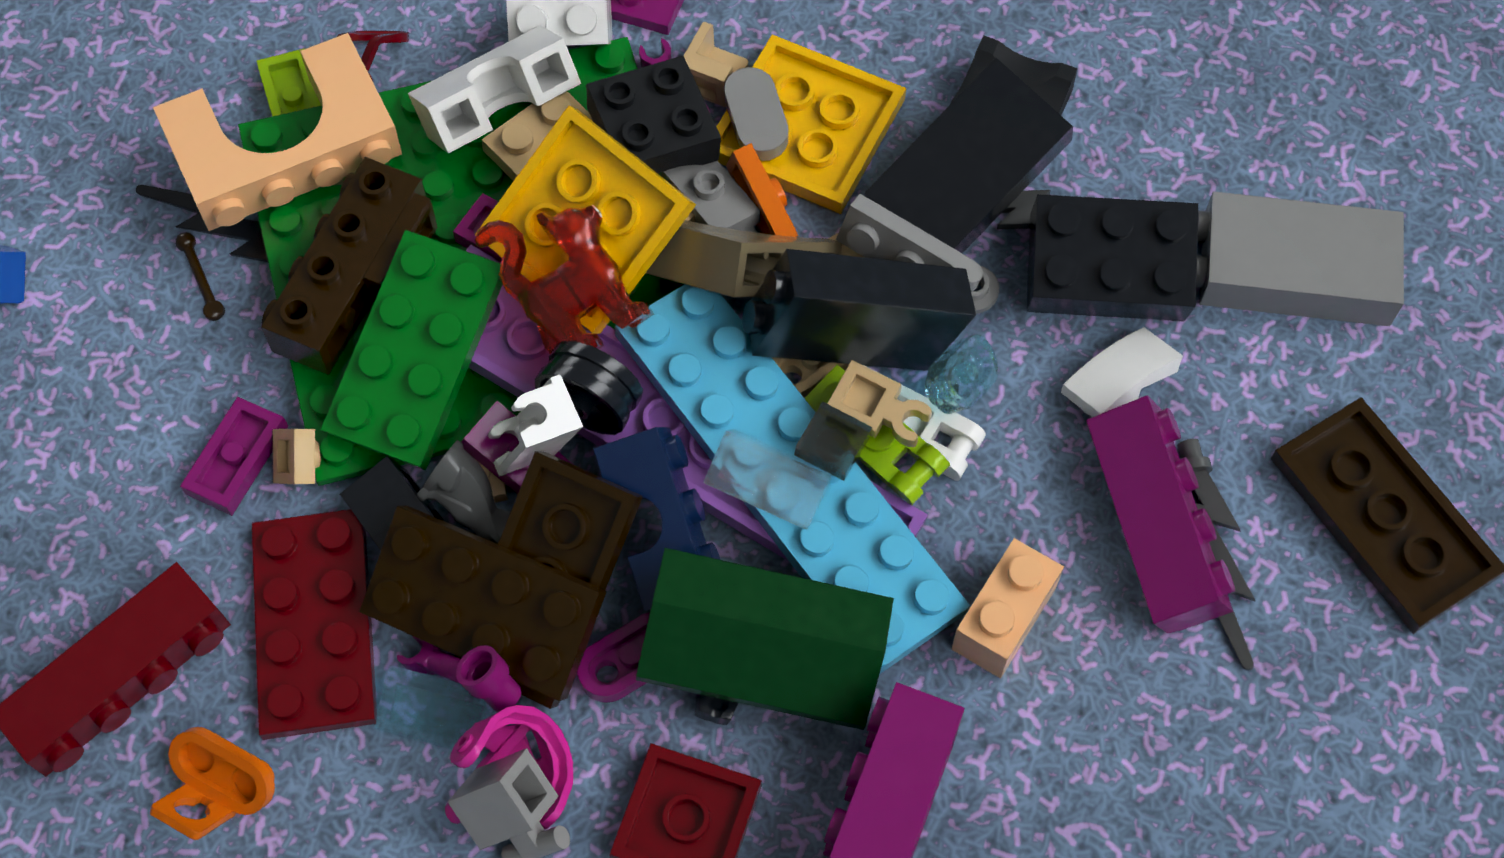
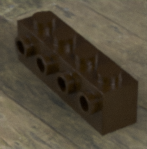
[261,157,426,375]

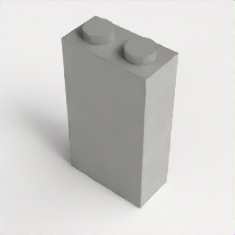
[1196,191,1404,326]

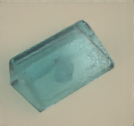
[375,665,497,758]

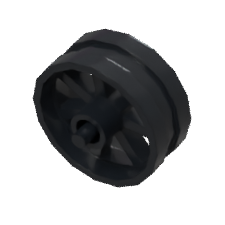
[535,341,643,435]

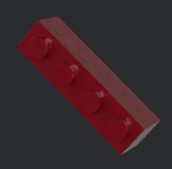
[0,562,231,777]

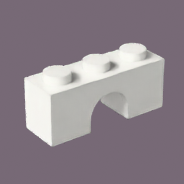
[408,26,582,153]

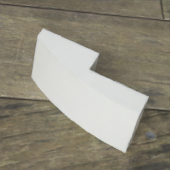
[1061,327,1183,417]

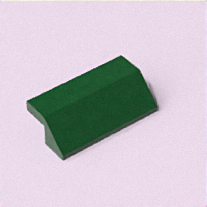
[635,548,894,730]

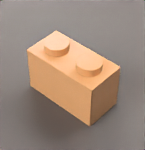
[951,538,1064,679]

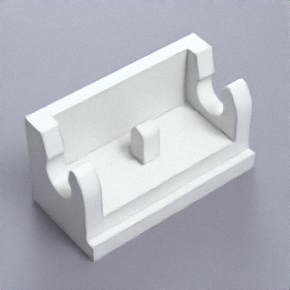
[488,375,583,477]

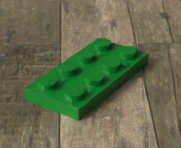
[320,230,509,471]

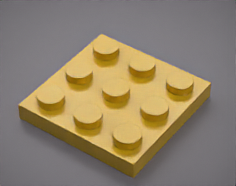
[716,34,906,214]
[475,105,696,334]

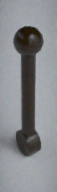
[175,232,225,321]

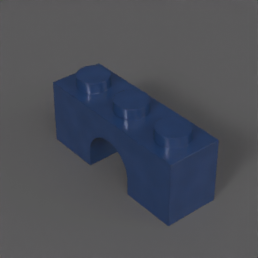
[593,427,721,612]

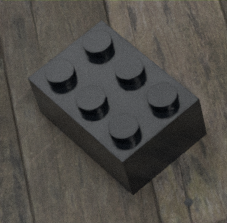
[1027,194,1198,321]

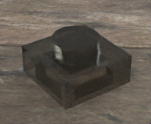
[794,402,872,481]

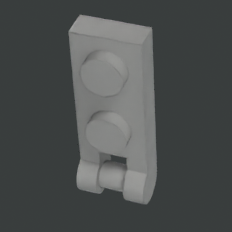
[836,193,983,292]

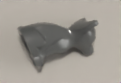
[416,440,511,544]

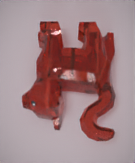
[475,204,654,354]

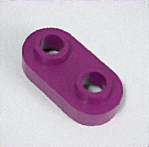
[577,612,650,703]

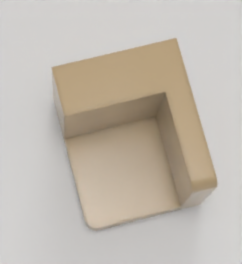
[684,22,748,107]

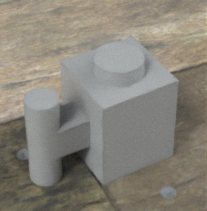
[448,748,570,858]

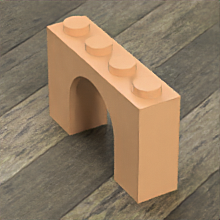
[153,33,402,231]

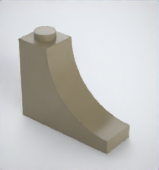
[646,220,842,297]

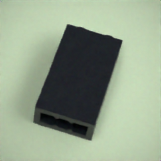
[864,58,1073,253]
[742,249,976,371]

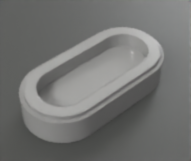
[724,67,788,161]

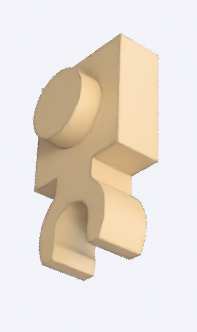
[825,360,932,447]

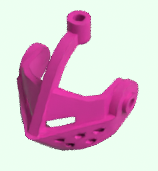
[445,705,574,829]

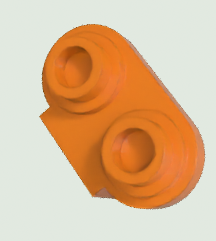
[150,727,275,840]

